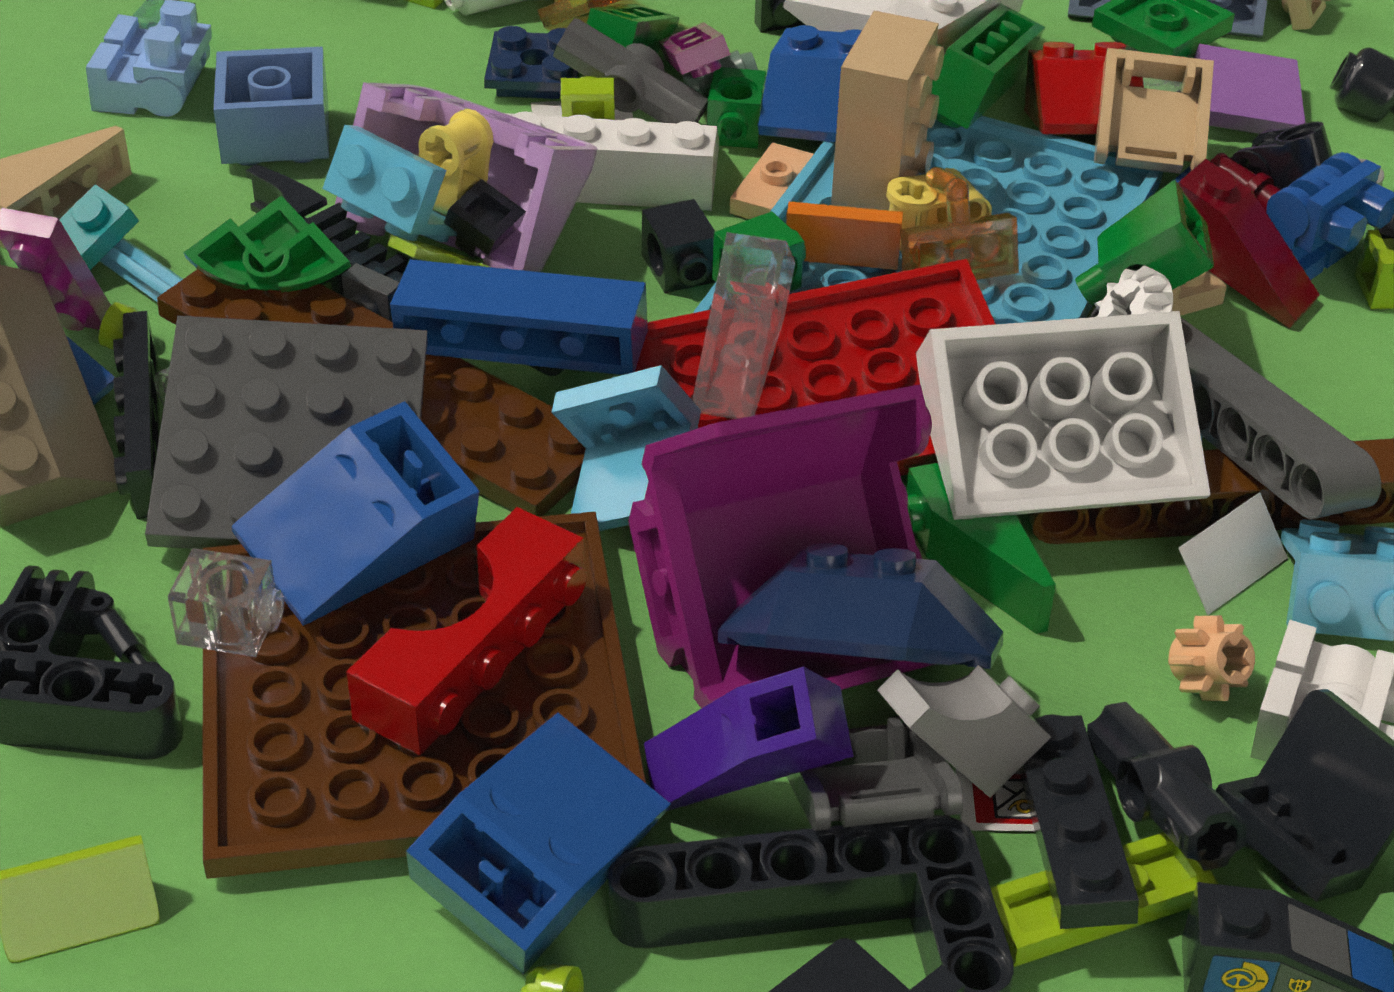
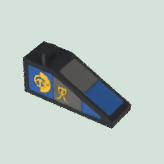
[1182,882,1394,992]

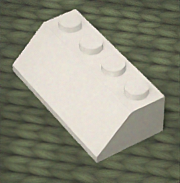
[505,111,719,211]

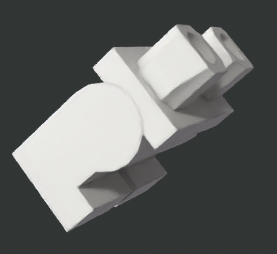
[1250,620,1394,761]

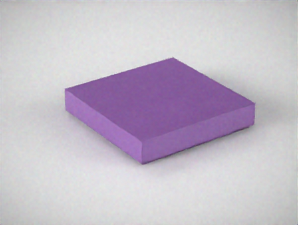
[1194,44,1305,134]

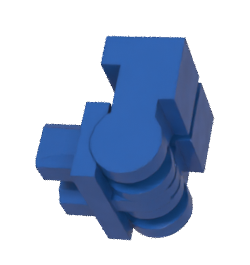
[1266,152,1394,280]

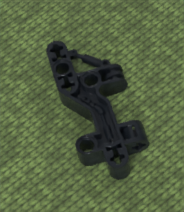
[0,565,183,760]

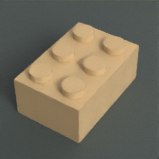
[831,10,944,210]

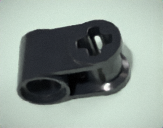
[1230,121,1333,190]

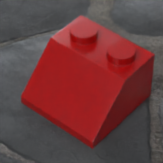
[1024,42,1144,134]

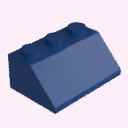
[758,25,938,142]

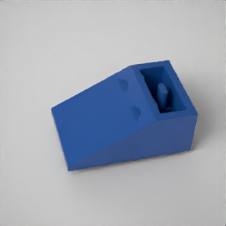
[232,401,479,626]
[406,713,671,975]

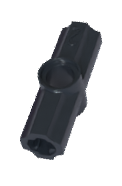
[1087,702,1247,871]

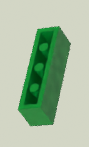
[931,3,1045,129]

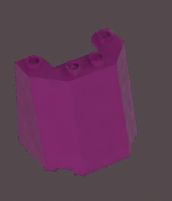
[628,384,935,709]

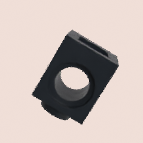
[641,199,715,293]

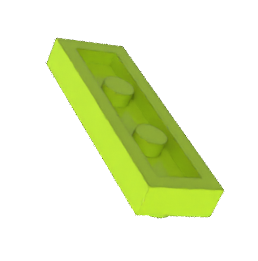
[991,832,1218,967]

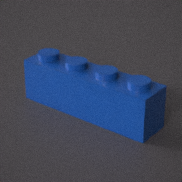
[390,259,648,375]

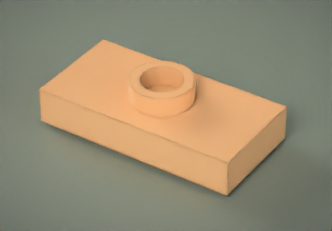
[729,142,814,219]

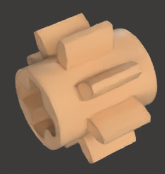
[1168,615,1255,701]

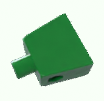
[1075,180,1214,308]

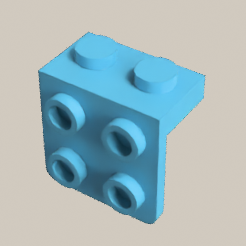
[322,125,457,242]
[551,365,701,531]
[1281,520,1394,641]

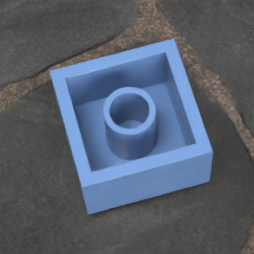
[213,46,329,165]

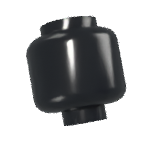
[1330,47,1394,123]

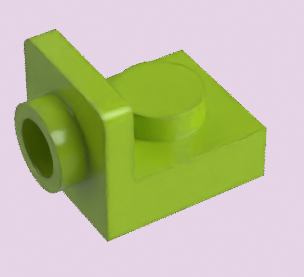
[561,76,615,120]

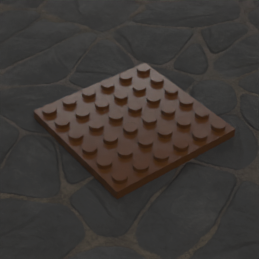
[203,511,645,879]

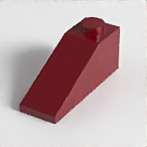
[1178,158,1320,328]

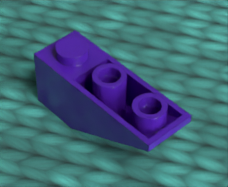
[644,667,854,811]

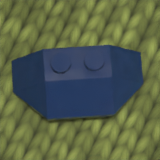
[718,543,1003,669]

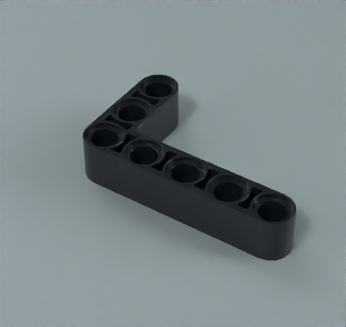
[608,815,1014,992]

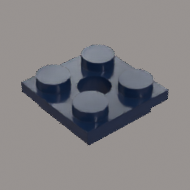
[484,26,579,99]

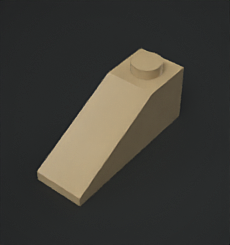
[0,126,132,249]

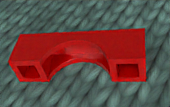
[346,507,587,756]

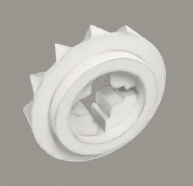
[1094,265,1173,317]

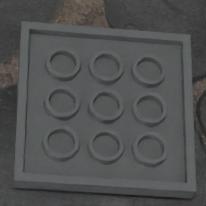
[145,316,428,549]

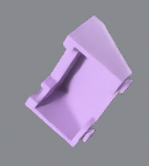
[335,82,598,272]

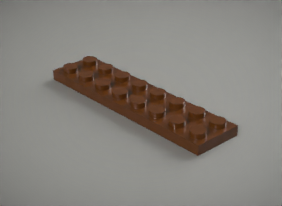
[157,269,586,517]

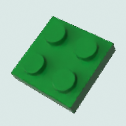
[1092,0,1235,57]

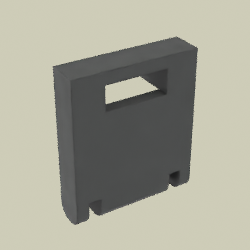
[786,717,963,831]

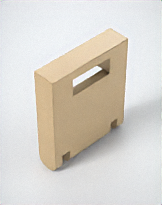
[1094,48,1214,174]

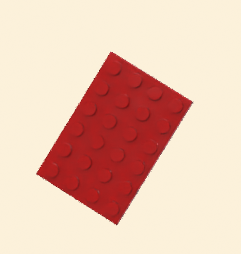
[635,259,995,476]

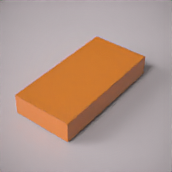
[786,201,903,270]

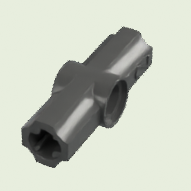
[553,18,708,124]

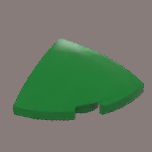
[183,195,351,293]

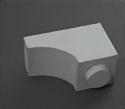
[878,665,1051,798]

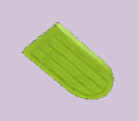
[387,234,490,267]

